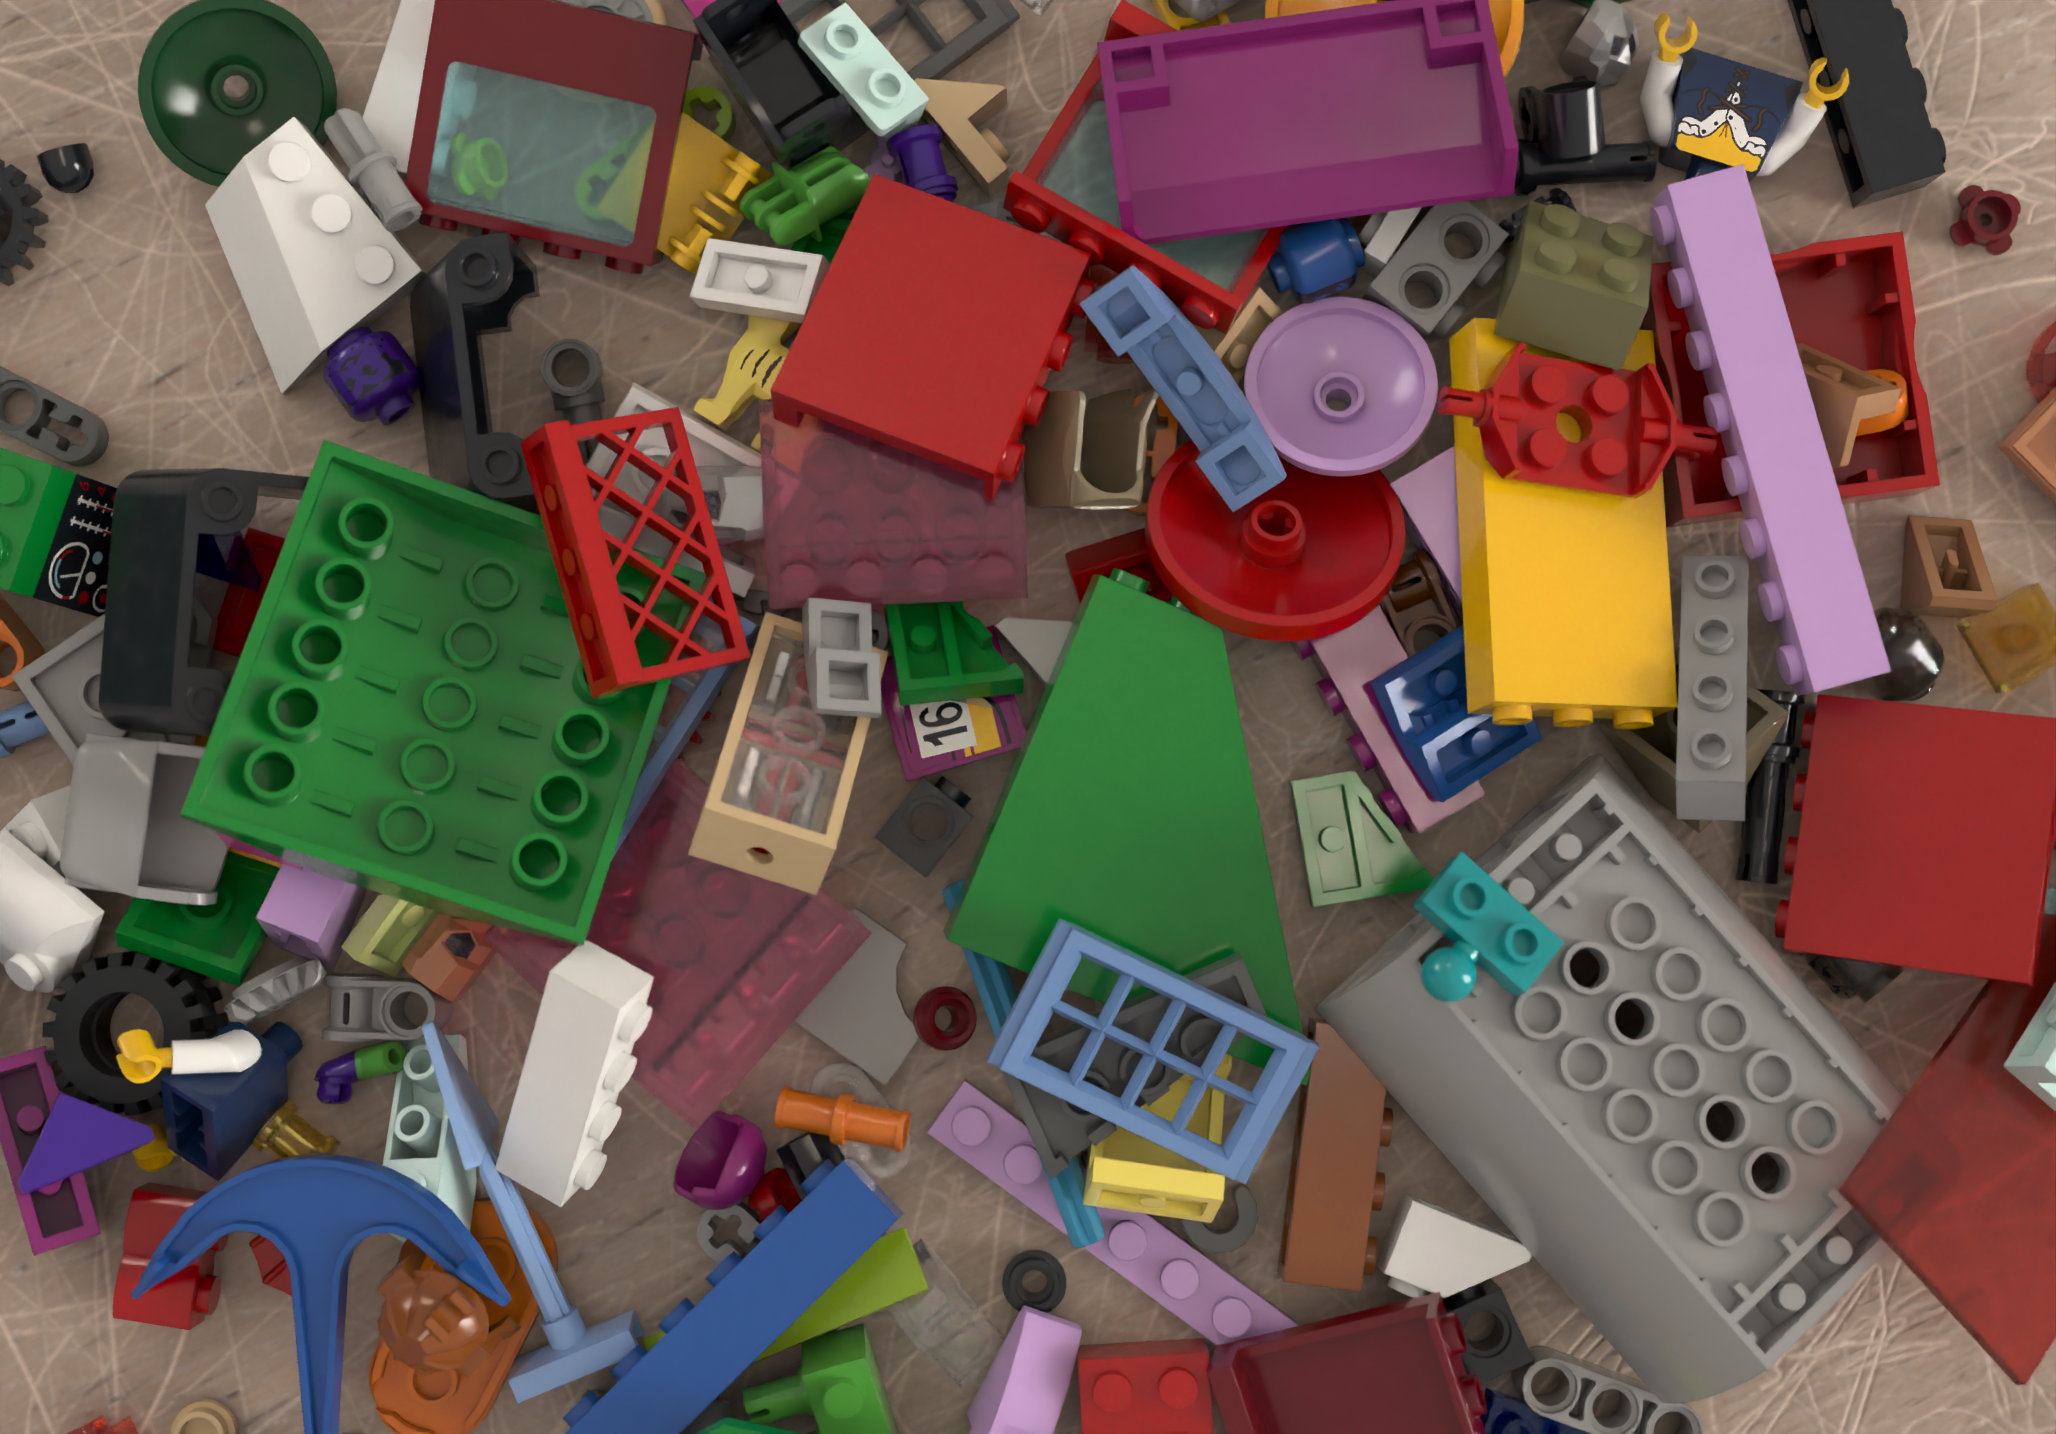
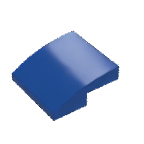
[1371,625,1542,803]

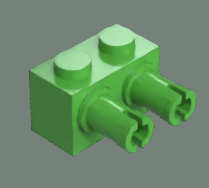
[742,1323,900,1434]

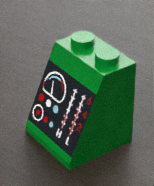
[0,448,117,617]

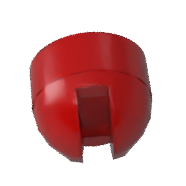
[748,1167,801,1222]

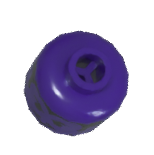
[324,326,421,425]

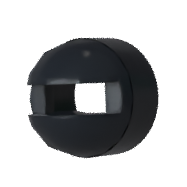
[36,143,94,193]

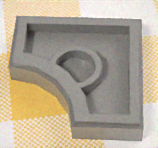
[781,907,919,1086]

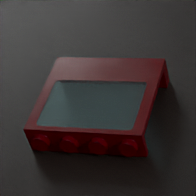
[405,0,703,274]

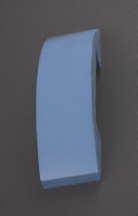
[1079,265,1287,512]

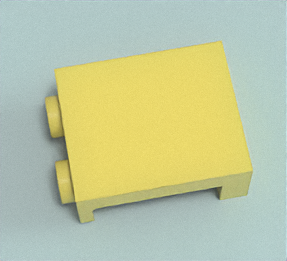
[1083,1054,1233,1223]

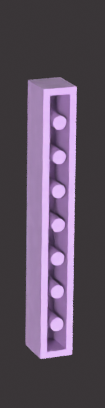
[1649,164,1891,696]

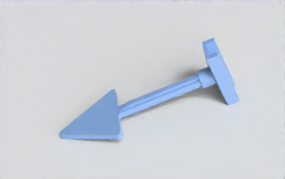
[421,1021,644,1403]

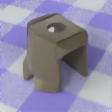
[1021,388,1159,510]

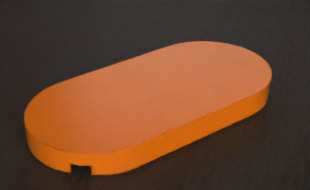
[368,1197,558,1434]

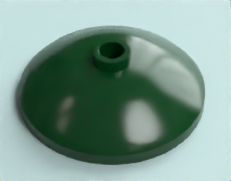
[138,0,337,187]

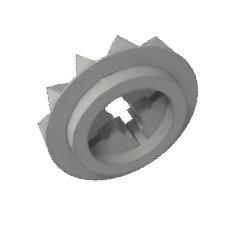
[224,957,327,1024]

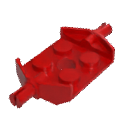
[1437,342,1717,498]

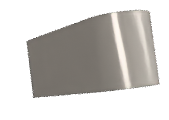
[1511,1346,1704,1434]

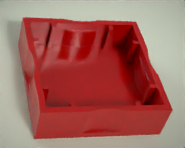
[1639,231,1940,528]

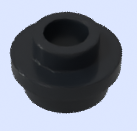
[1002,1249,1066,1313]

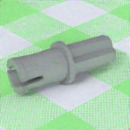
[324,108,422,232]

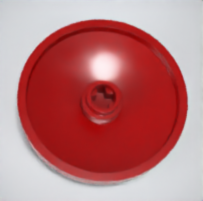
[1145,439,1406,641]

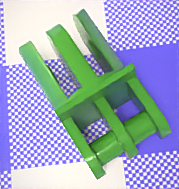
[740,146,871,246]

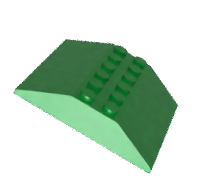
[180,440,706,946]

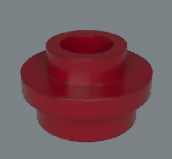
[913,986,977,1051]

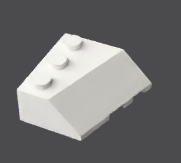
[205,117,427,395]

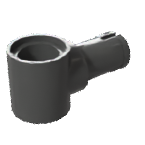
[541,339,605,464]

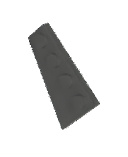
[1001,952,1267,1179]

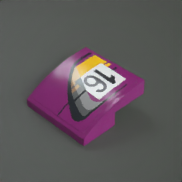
[881,625,1026,782]

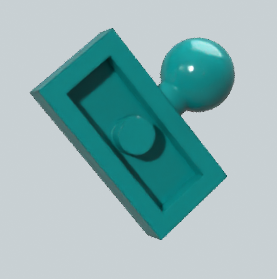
[1413,852,1564,1003]

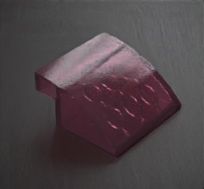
[484,741,872,1131]

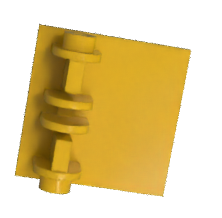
[597,112,773,274]

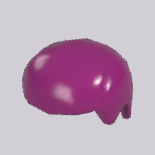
[673,1111,768,1210]

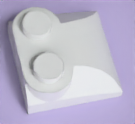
[0,828,104,993]

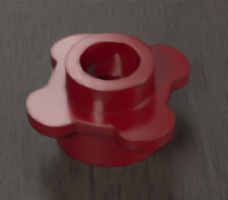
[1949,185,2021,255]

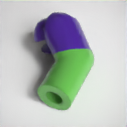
[314,1041,407,1104]

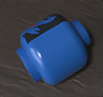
[1267,218,1365,304]

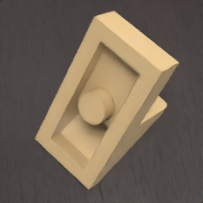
[914,78,1010,199]

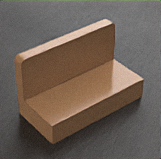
[1796,343,1901,468]

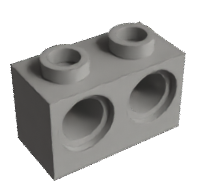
[1362,201,1509,340]

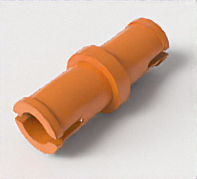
[774,1086,911,1153]

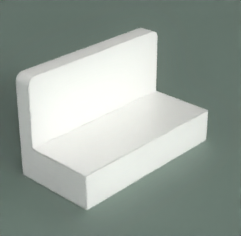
[690,238,830,323]

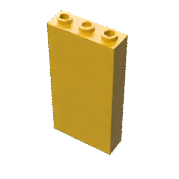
[1449,317,1678,729]

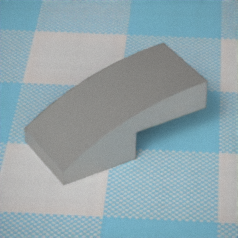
[802,597,881,718]

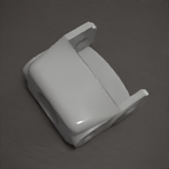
[60,733,229,905]

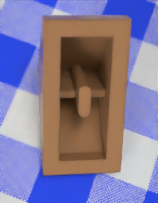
[1900,515,1998,618]

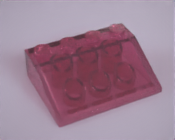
[759,399,1028,609]

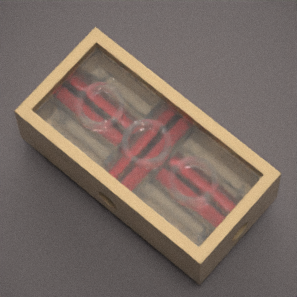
[688,612,888,895]

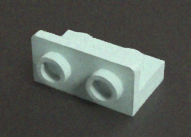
[798,2,929,141]

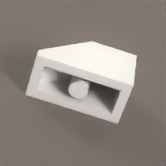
[1376,1192,1532,1298]

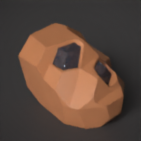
[401,913,504,1002]

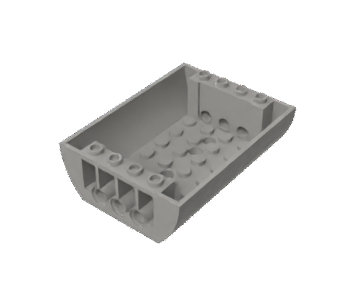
[1315,754,1957,1404]

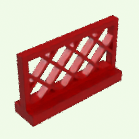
[520,407,751,698]

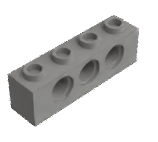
[1676,556,1749,821]

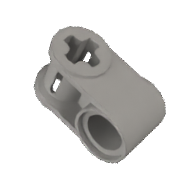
[322,973,453,1042]

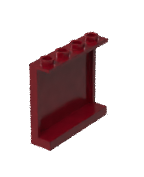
[1206,1292,1487,1434]

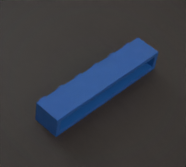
[563,1157,904,1434]

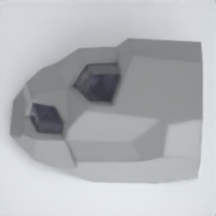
[1558,0,1640,87]
[661,466,764,540]

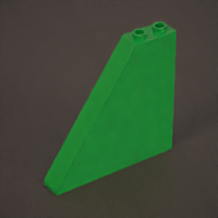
[943,568,1311,1086]

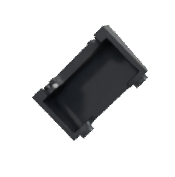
[410,232,541,516]

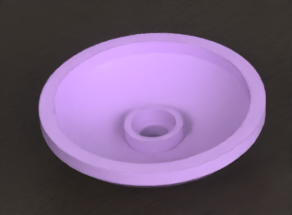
[1244,297,1438,476]

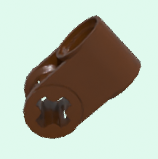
[1379,549,1458,658]

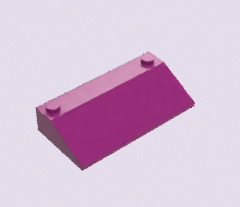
[1097,0,1519,245]

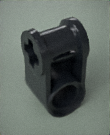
[1518,75,1606,159]

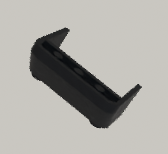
[98,468,309,737]

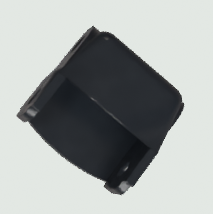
[693,0,852,166]

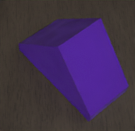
[16,1092,155,1197]

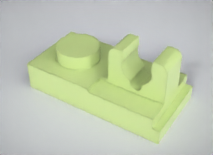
[341,894,441,977]

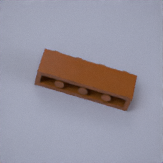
[1277,1018,1393,1292]

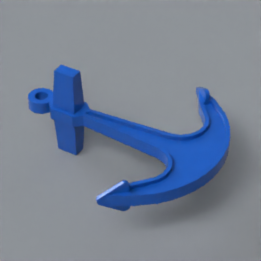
[130,1154,511,1434]

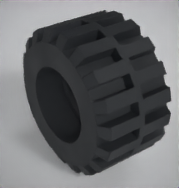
[42,951,228,1116]

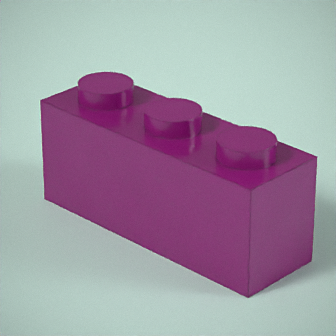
[0,1045,101,1256]

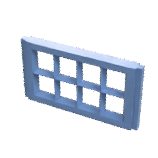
[986,918,1320,1184]

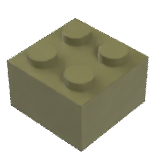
[1494,200,1653,371]

